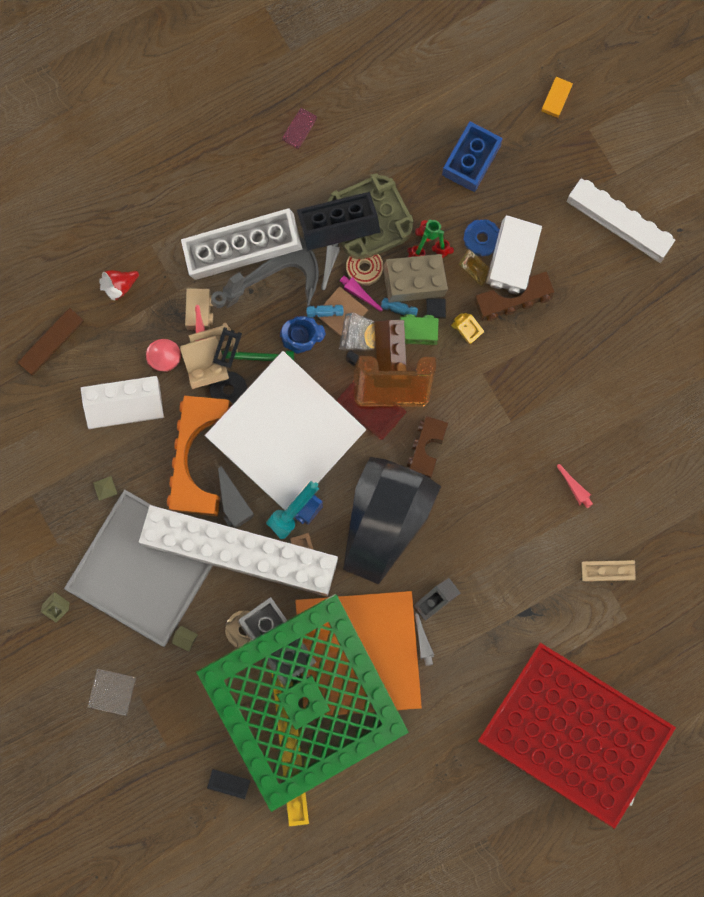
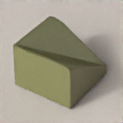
[41,592,70,622]

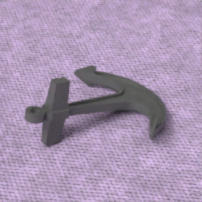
[211,235,319,308]

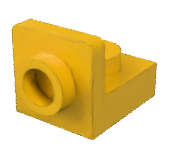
[451,313,484,344]

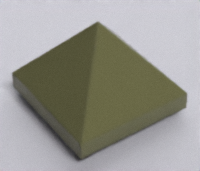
[93,476,117,501]

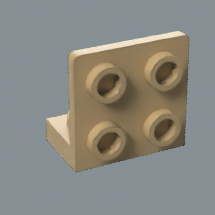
[180,336,229,389]

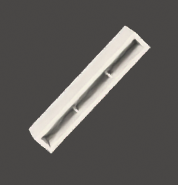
[567,178,675,263]

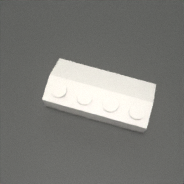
[81,376,164,429]

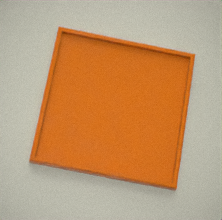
[296,591,422,716]

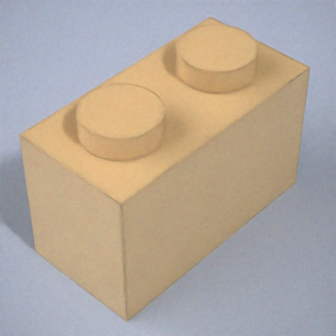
[185,289,213,330]

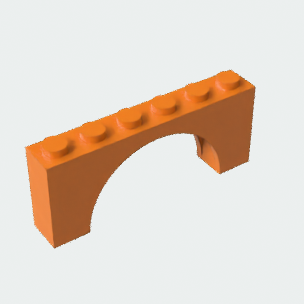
[167,396,233,516]

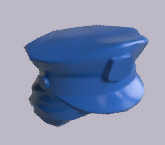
[280,316,326,354]

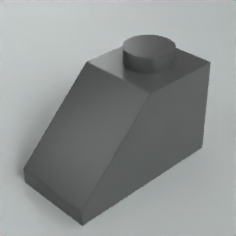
[414,578,461,621]

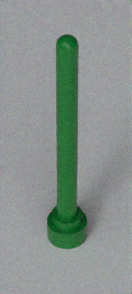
[221,351,294,361]

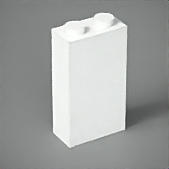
[486,215,542,295]

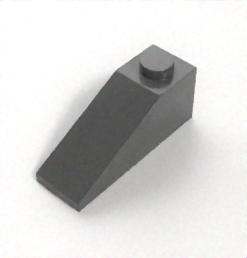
[218,466,255,529]

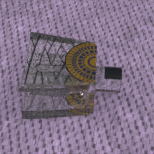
[339,312,376,351]

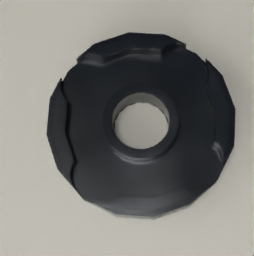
[210,371,248,405]

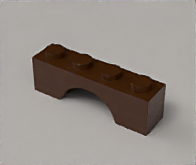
[474,271,554,322]

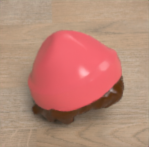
[145,339,183,373]

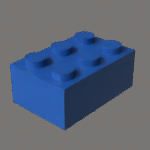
[442,121,503,192]

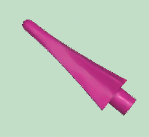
[340,275,383,312]

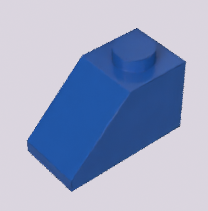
[294,495,323,525]

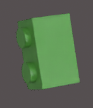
[400,314,439,345]

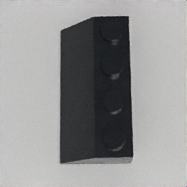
[297,192,381,251]

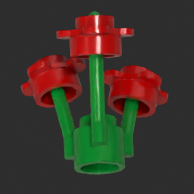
[407,219,454,258]

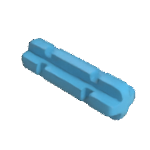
[381,298,418,316]
[306,305,344,317]

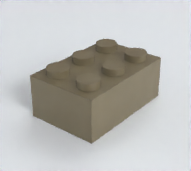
[383,254,448,303]

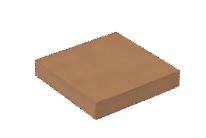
[315,286,368,339]

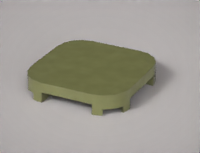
[327,173,413,260]

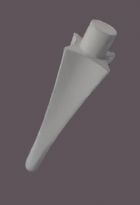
[321,243,340,290]
[414,613,434,666]

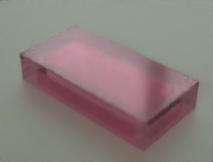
[282,108,317,149]

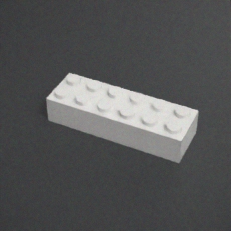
[181,208,302,280]

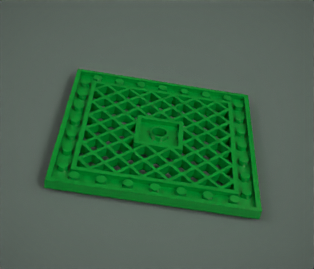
[196,594,409,812]

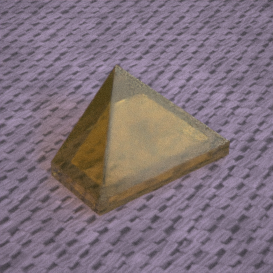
[458,249,490,286]

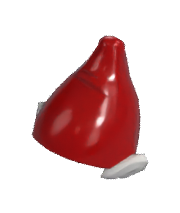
[99,270,139,301]

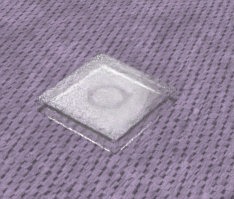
[88,669,136,716]

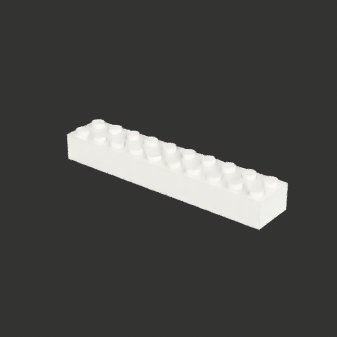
[139,505,338,597]

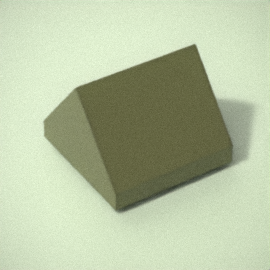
[172,626,198,652]

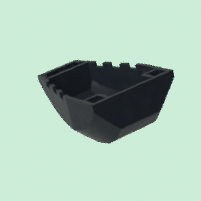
[343,457,441,585]

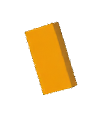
[541,77,573,118]

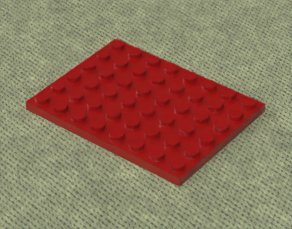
[478,642,676,830]

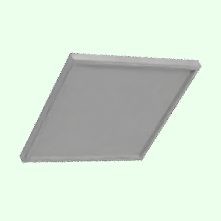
[64,489,213,648]

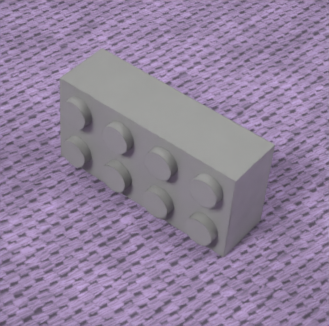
[238,597,316,686]

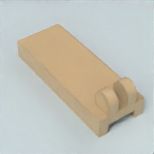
[582,560,636,582]

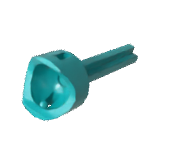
[266,481,319,539]

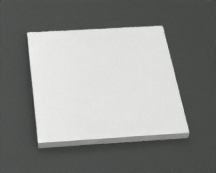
[204,351,366,510]

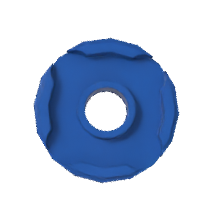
[463,219,500,257]

